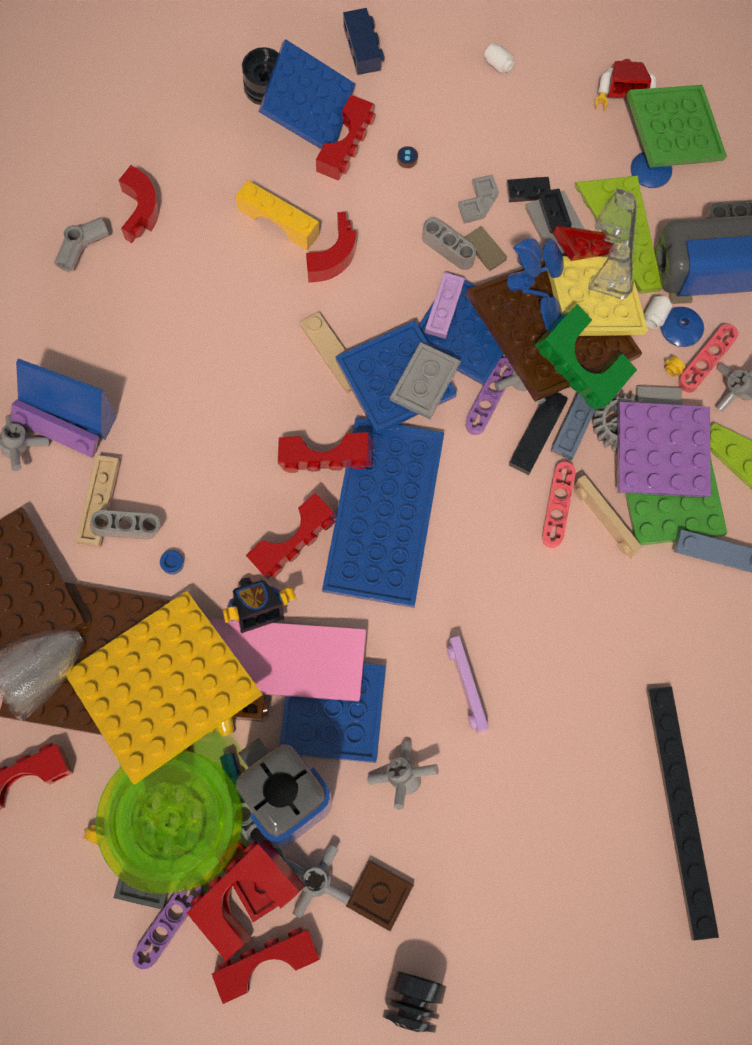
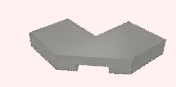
[458,174,499,224]

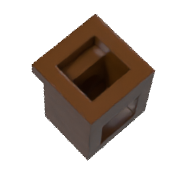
[232,695,269,722]

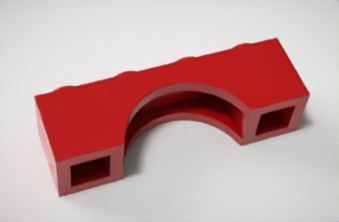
[316,95,376,181]
[277,432,373,473]
[246,492,337,579]
[0,743,73,810]
[211,927,320,1004]

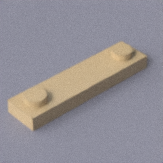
[300,312,352,394]
[76,455,120,547]
[574,475,642,559]

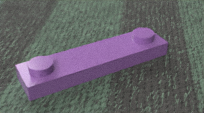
[10,399,99,458]

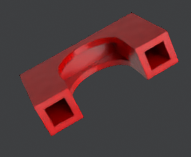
[187,839,306,961]

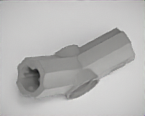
[54,217,109,272]

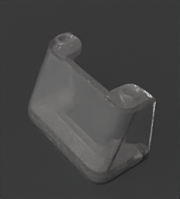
[588,188,638,299]

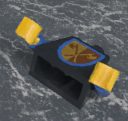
[223,577,297,633]

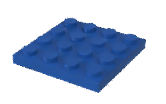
[258,39,355,149]
[418,273,504,386]
[335,320,457,434]
[279,663,386,763]

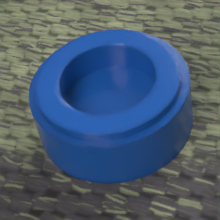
[160,550,184,575]

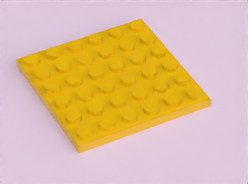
[64,591,262,785]

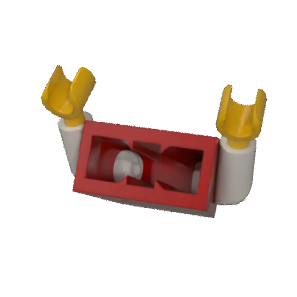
[594,59,657,111]

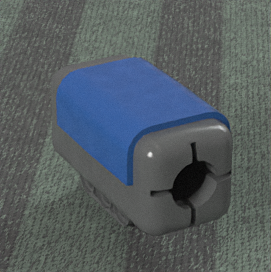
[655,200,752,296]
[236,738,332,846]

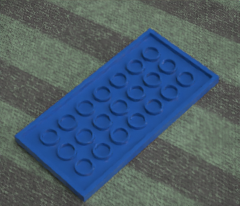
[322,418,444,608]

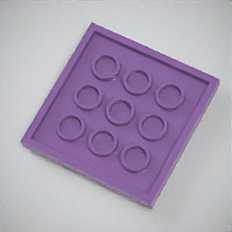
[617,402,711,498]

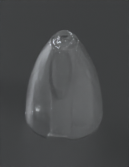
[0,629,83,721]

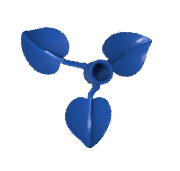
[507,238,564,330]

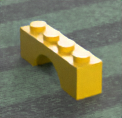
[235,180,319,251]

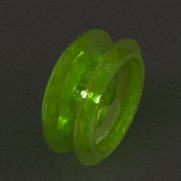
[96,750,243,894]

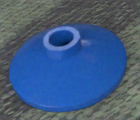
[630,152,672,188]
[660,307,704,347]

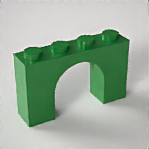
[535,304,637,411]

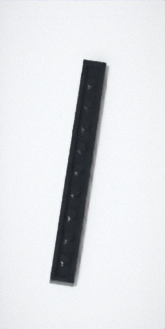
[646,686,719,941]

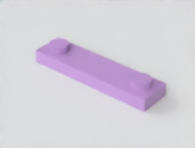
[446,636,489,734]

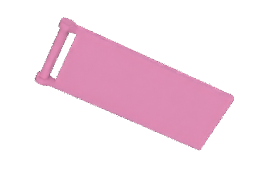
[207,618,366,702]

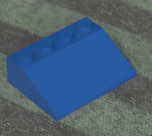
[16,358,117,440]

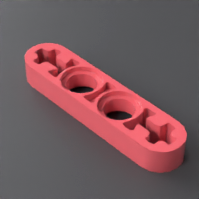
[678,324,738,393]
[542,462,575,548]

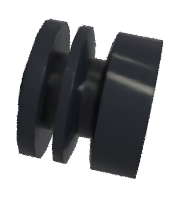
[242,47,278,105]
[383,970,447,1033]

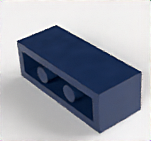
[343,8,384,75]

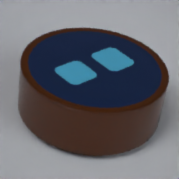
[397,146,418,168]

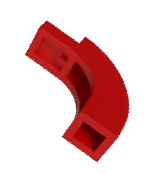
[118,165,159,243]
[306,212,356,283]

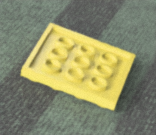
[547,256,648,336]

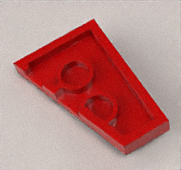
[553,226,616,261]
[216,841,279,922]

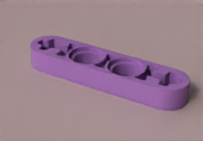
[465,358,513,435]
[132,879,203,969]

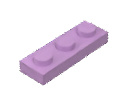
[425,272,465,339]

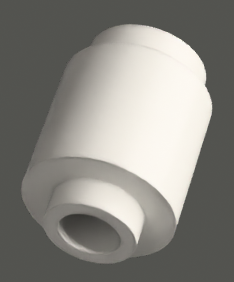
[484,43,515,74]
[644,296,672,329]

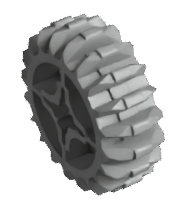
[593,393,643,452]

